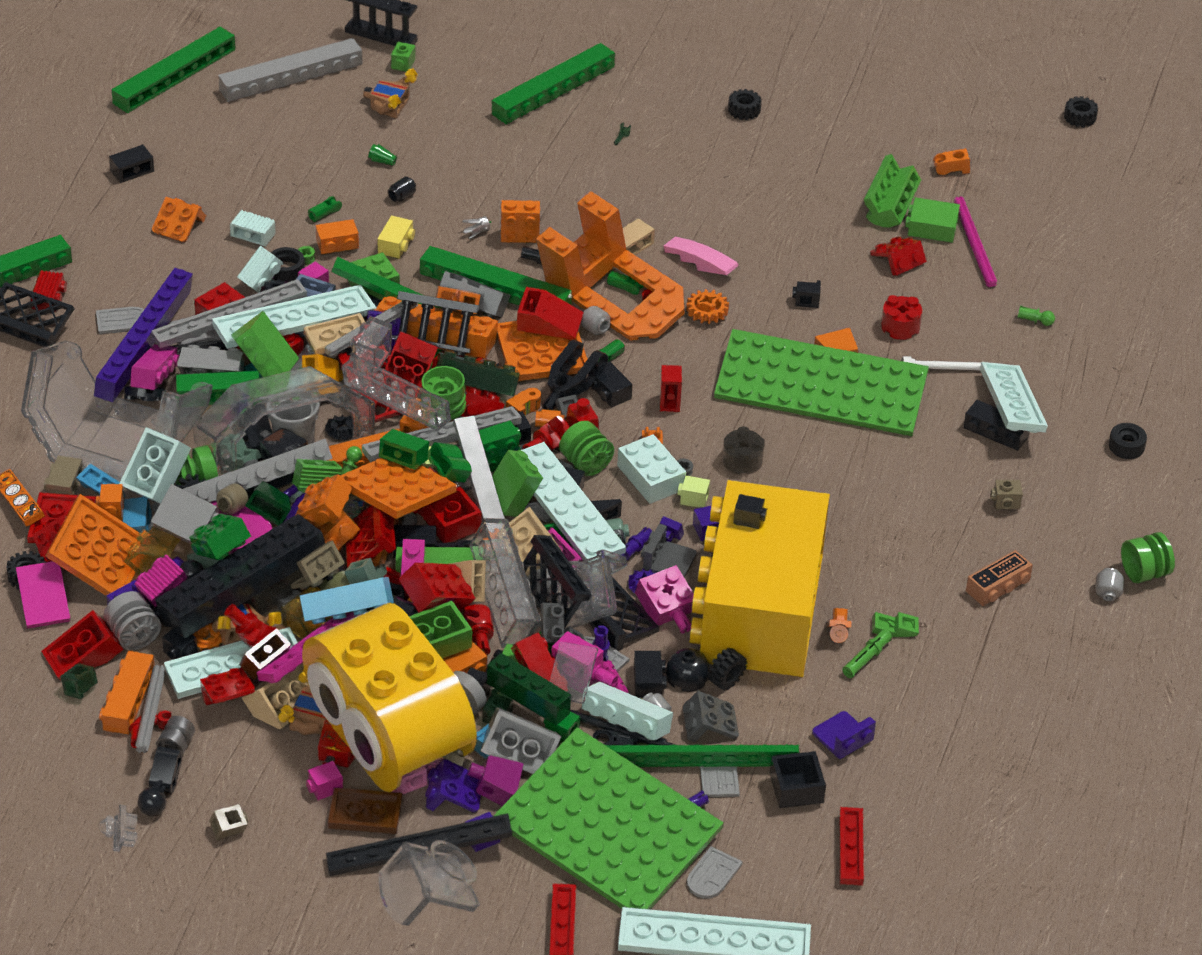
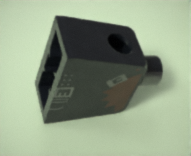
[259,428,308,460]

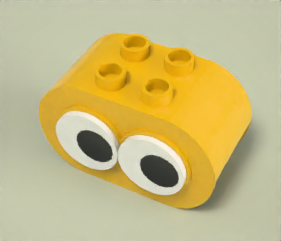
[302,603,477,792]

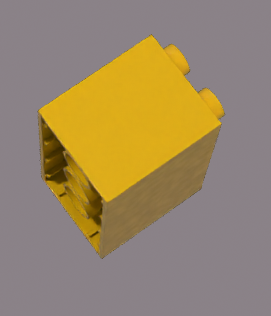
[689,480,830,677]

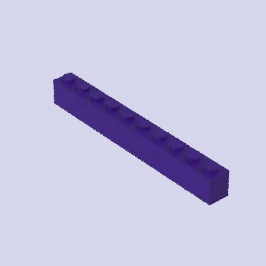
[94,268,193,403]

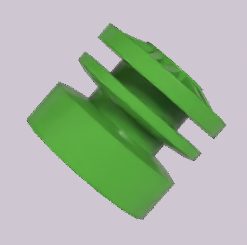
[421,366,466,421]
[559,421,614,476]
[175,445,218,485]
[1121,532,1175,584]

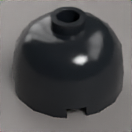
[666,648,710,692]

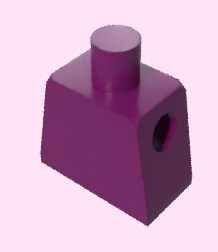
[467,756,523,806]

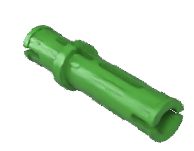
[842,629,892,678]

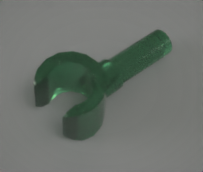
[614,123,631,145]

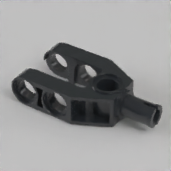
[541,340,608,410]

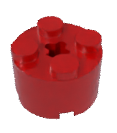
[881,295,923,340]

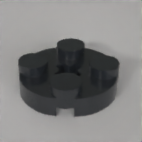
[124,386,165,401]

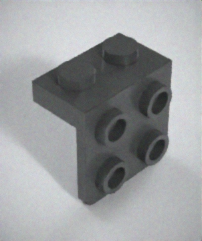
[641,524,697,578]
[682,691,739,742]

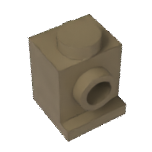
[209,804,248,841]

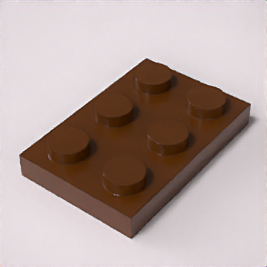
[328,788,403,834]

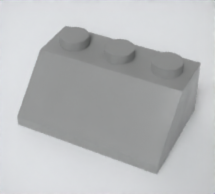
[177,345,245,374]
[481,707,561,774]

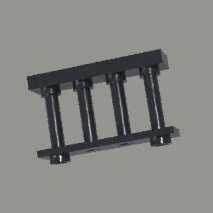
[345,0,418,46]
[390,291,479,356]

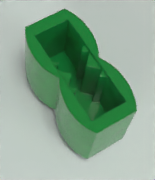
[428,442,472,483]

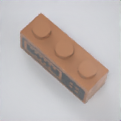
[966,550,1033,606]

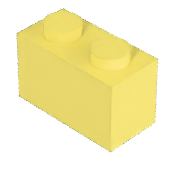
[377,216,415,259]

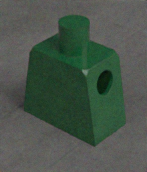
[245,481,291,525]

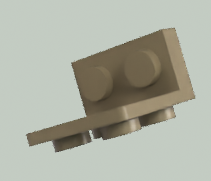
[290,541,345,590]

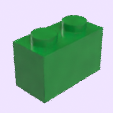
[379,429,429,470]

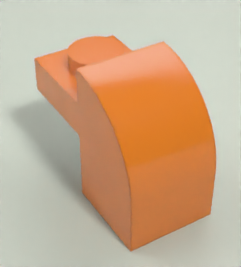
[436,286,480,314]

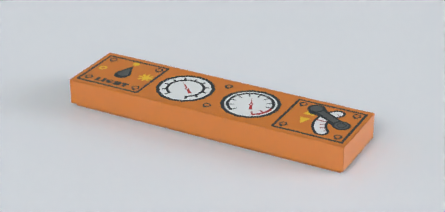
[0,469,45,527]

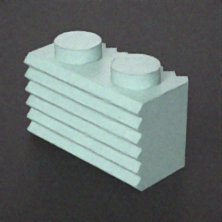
[230,210,276,247]
[237,246,283,293]

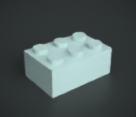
[119,427,191,504]
[617,434,686,504]

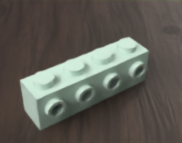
[582,681,673,740]

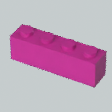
[130,344,180,390]

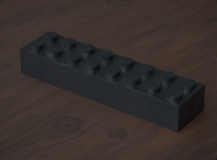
[155,514,325,639]

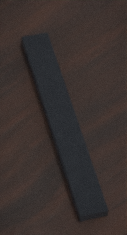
[326,813,513,876]

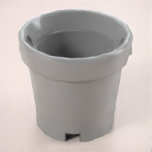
[265,386,320,444]

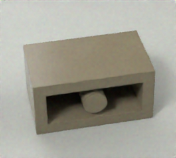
[44,456,83,495]

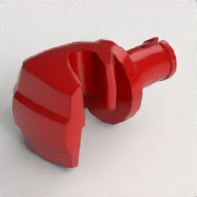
[522,416,569,451]
[224,604,279,648]
[462,604,494,655]

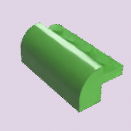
[864,154,921,228]

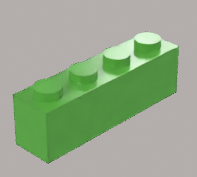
[396,547,482,573]

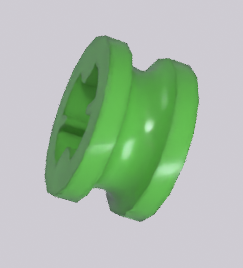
[298,246,315,265]

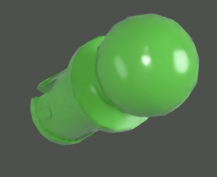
[1017,305,1055,326]
[341,446,363,475]

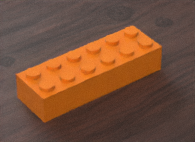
[374,296,498,359]

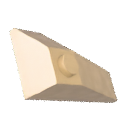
[242,662,308,729]

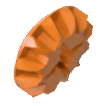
[192,623,223,651]

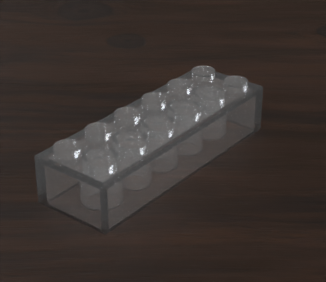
[469,518,541,648]

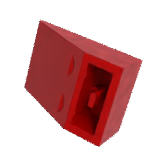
[517,287,584,340]
[377,331,438,402]

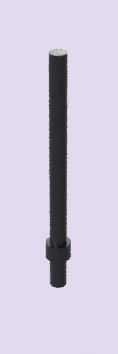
[571,710,676,745]

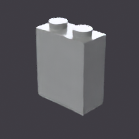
[151,484,220,544]

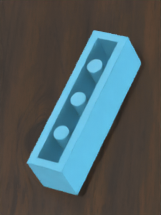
[300,577,394,624]

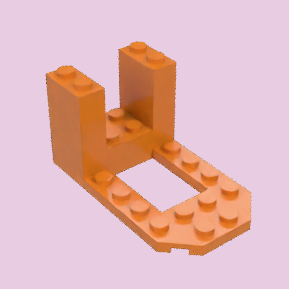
[536,191,685,341]

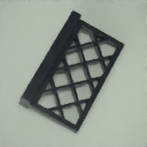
[0,282,74,350]
[516,535,592,629]
[568,575,660,651]

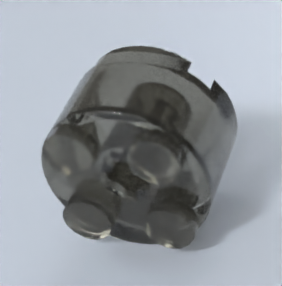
[722,426,765,474]

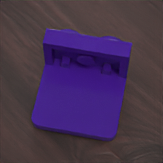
[812,711,876,760]
[425,759,481,813]

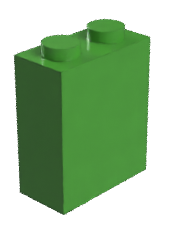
[905,197,960,243]
[492,450,543,517]

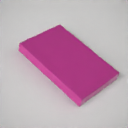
[16,561,71,629]

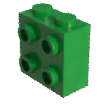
[478,420,521,472]
[189,514,251,560]

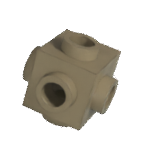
[990,480,1023,509]

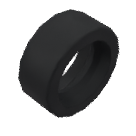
[271,247,305,282]

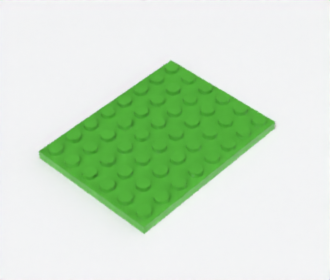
[494,727,724,916]

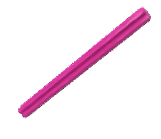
[954,196,997,288]

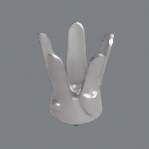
[462,216,491,239]

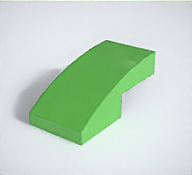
[872,612,919,637]

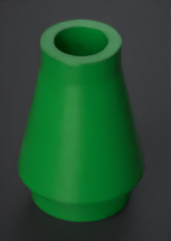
[368,144,397,166]

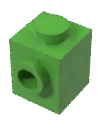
[391,42,415,72]

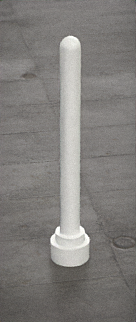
[901,356,981,370]

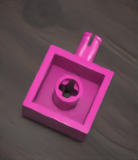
[635,565,694,634]
[552,631,619,695]

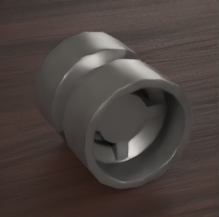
[156,716,195,753]

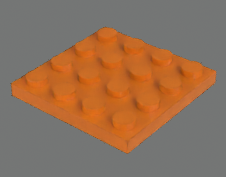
[497,321,587,382]
[340,458,457,519]
[45,494,151,596]

